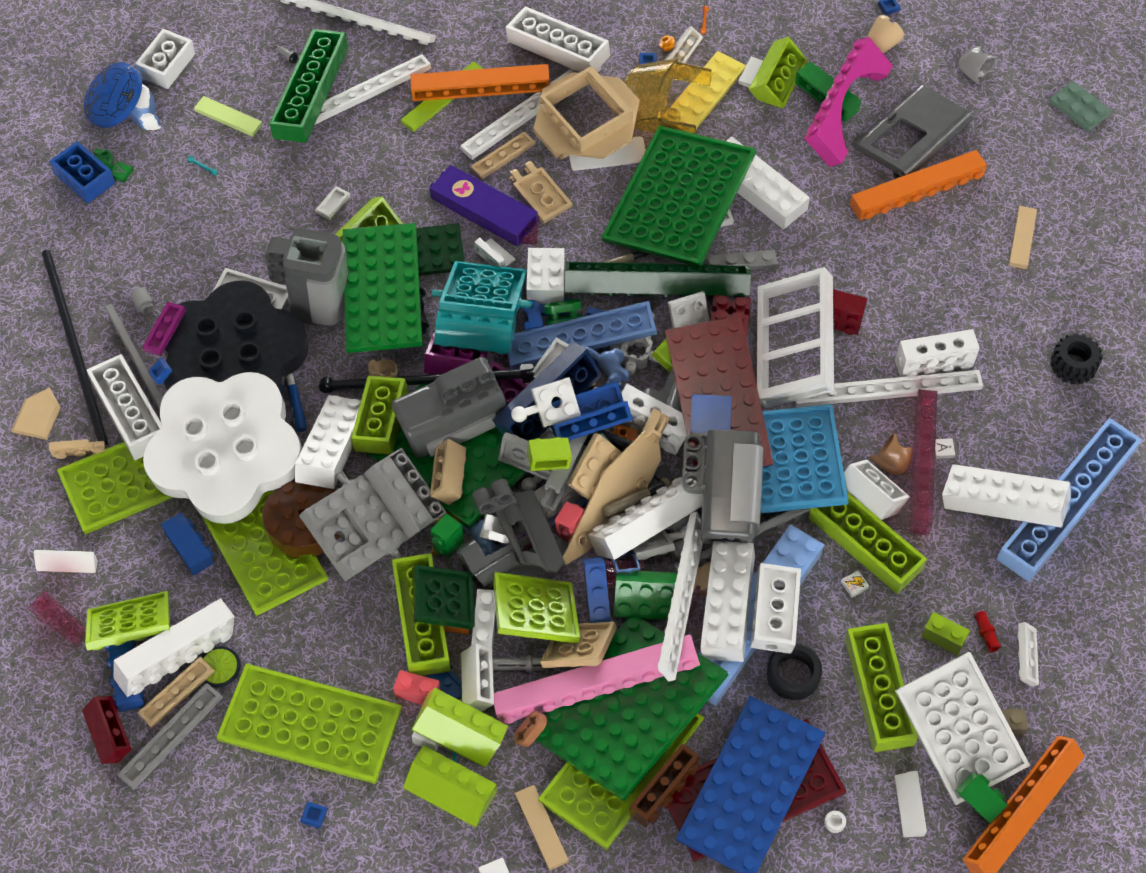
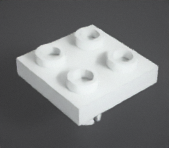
[668,291,710,328]

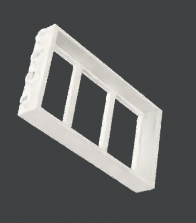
[757,267,834,408]

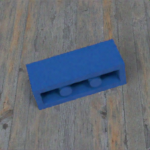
[161,512,214,576]
[582,557,611,623]

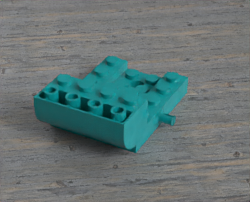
[432,261,532,354]

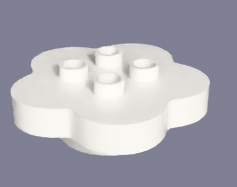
[143,372,302,524]

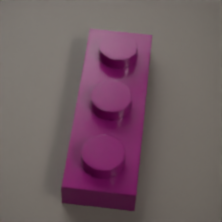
[142,301,186,356]

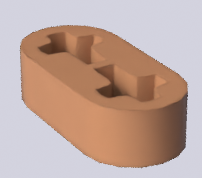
[514,711,547,747]

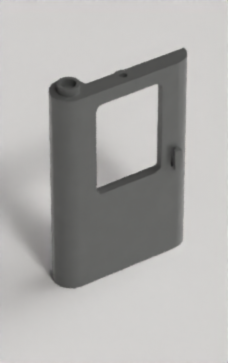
[852,85,972,179]

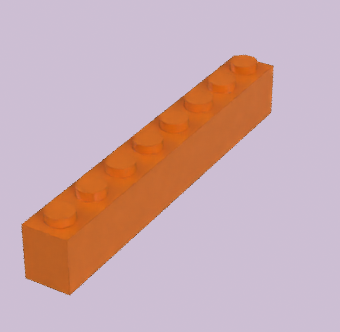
[410,64,550,102]
[850,150,987,220]
[962,735,1085,873]

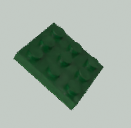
[417,223,465,276]
[412,564,475,630]

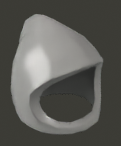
[958,46,996,83]

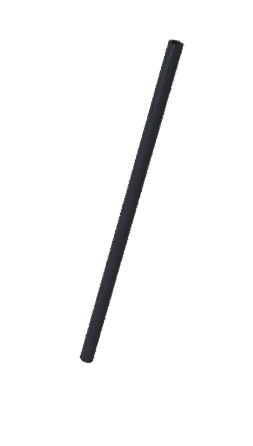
[42,250,108,445]

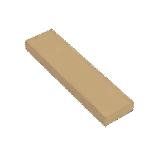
[470,131,535,180]
[1009,206,1037,269]
[137,656,215,728]
[515,785,569,871]

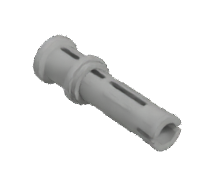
[492,655,549,673]

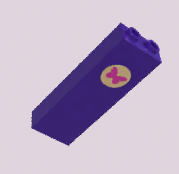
[429,165,538,247]

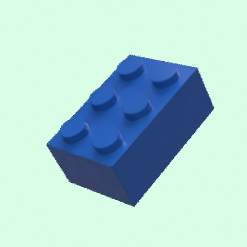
[49,141,115,204]

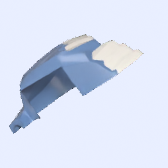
[130,79,161,130]

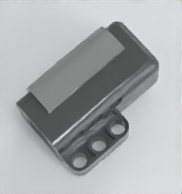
[265,228,348,328]
[391,357,507,458]
[682,430,763,545]

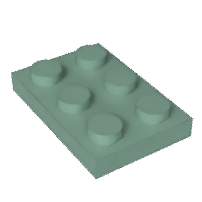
[1049,81,1112,132]

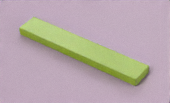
[401,61,484,132]

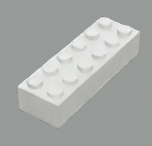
[506,6,610,72]
[727,137,810,230]
[86,354,162,461]
[295,395,361,489]
[942,464,1071,528]
[588,477,703,560]
[700,541,755,662]
[114,598,235,697]

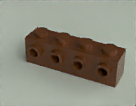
[629,743,699,828]

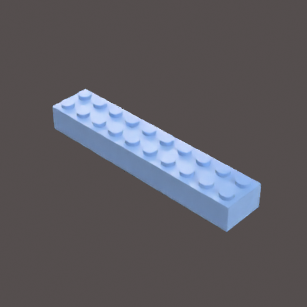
[996,418,1142,583]
[698,524,824,706]

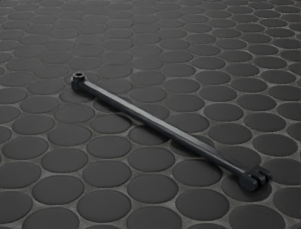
[319,364,536,393]

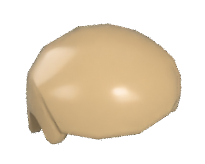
[368,357,398,377]

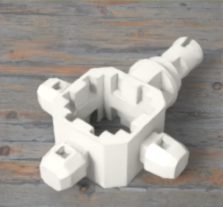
[610,312,659,375]

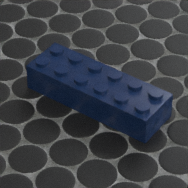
[492,342,602,441]

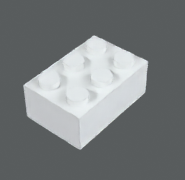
[135,29,195,89]
[527,248,564,304]
[844,459,910,520]

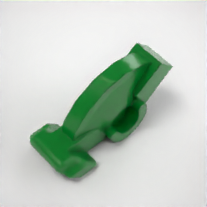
[93,148,114,170]

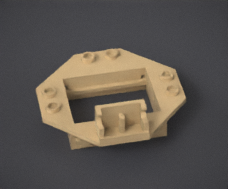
[534,66,640,160]

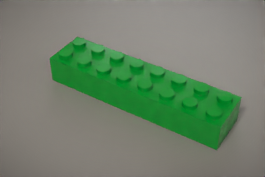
[269,29,348,143]

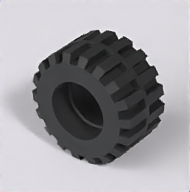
[1051,333,1103,384]

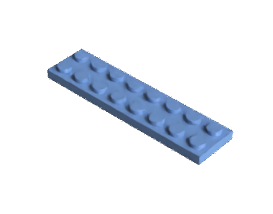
[507,301,657,370]

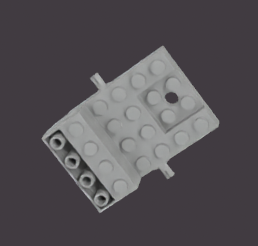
[299,448,447,582]

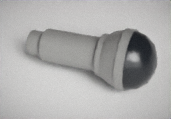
[277,46,298,63]

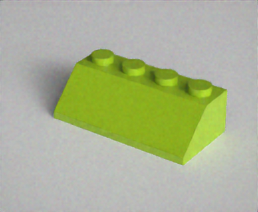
[748,36,808,109]
[335,197,403,243]
[411,688,508,767]
[403,745,497,828]

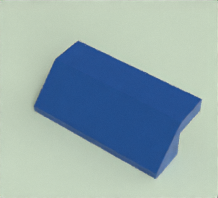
[550,382,633,441]

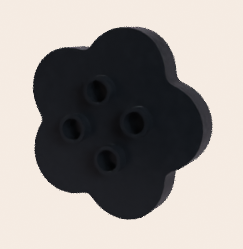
[163,280,309,395]

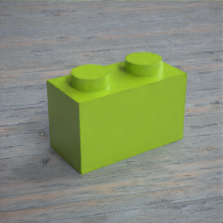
[527,437,572,471]
[921,612,970,656]

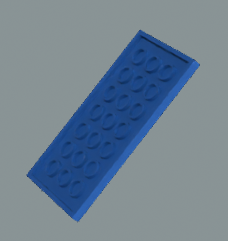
[676,696,826,873]

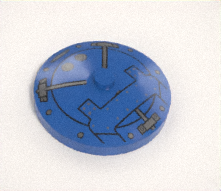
[84,62,142,128]

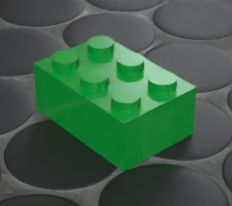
[614,569,677,620]

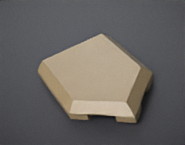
[11,387,61,440]

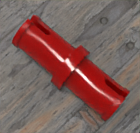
[974,611,1001,652]

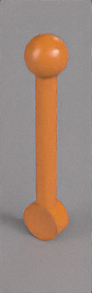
[700,6,709,34]

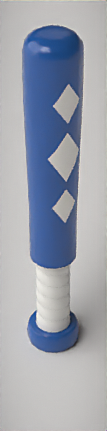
[286,373,307,432]

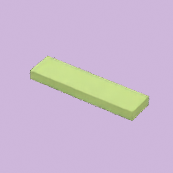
[194,96,263,137]

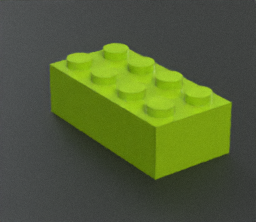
[351,376,409,455]

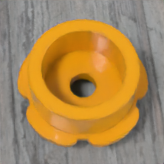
[659,35,675,51]

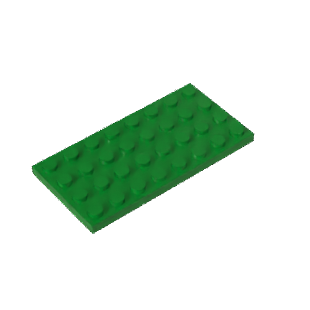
[343,223,423,353]

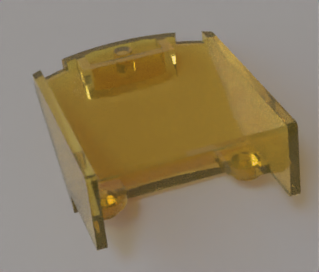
[623,58,712,134]

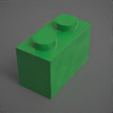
[431,513,464,559]
[955,772,1008,823]

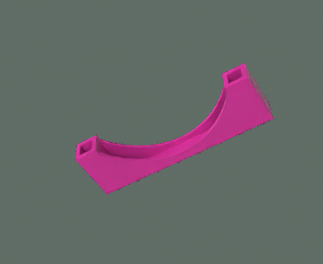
[804,37,893,167]

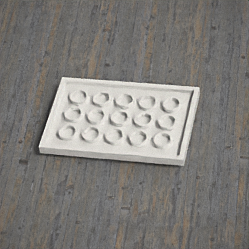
[895,652,1030,805]

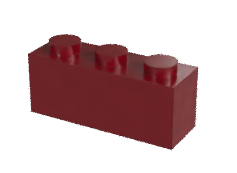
[82,696,132,764]

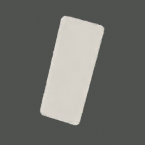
[569,136,646,171]

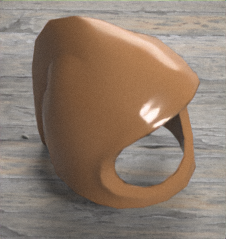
[869,433,913,475]

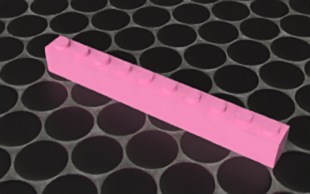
[494,634,700,724]

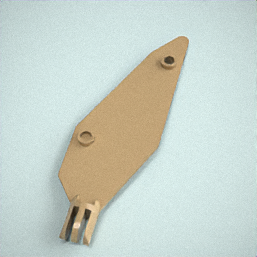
[563,409,670,565]

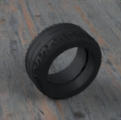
[767,644,822,700]

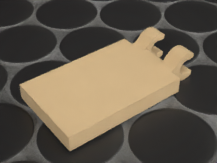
[510,161,573,224]

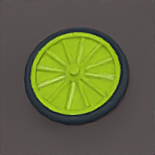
[202,646,241,688]

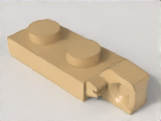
[49,439,106,459]

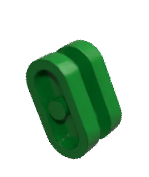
[544,299,583,326]

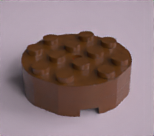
[262,478,341,558]

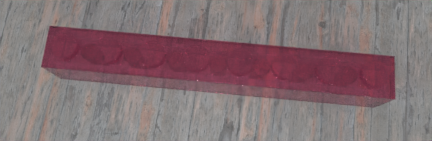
[909,389,937,536]

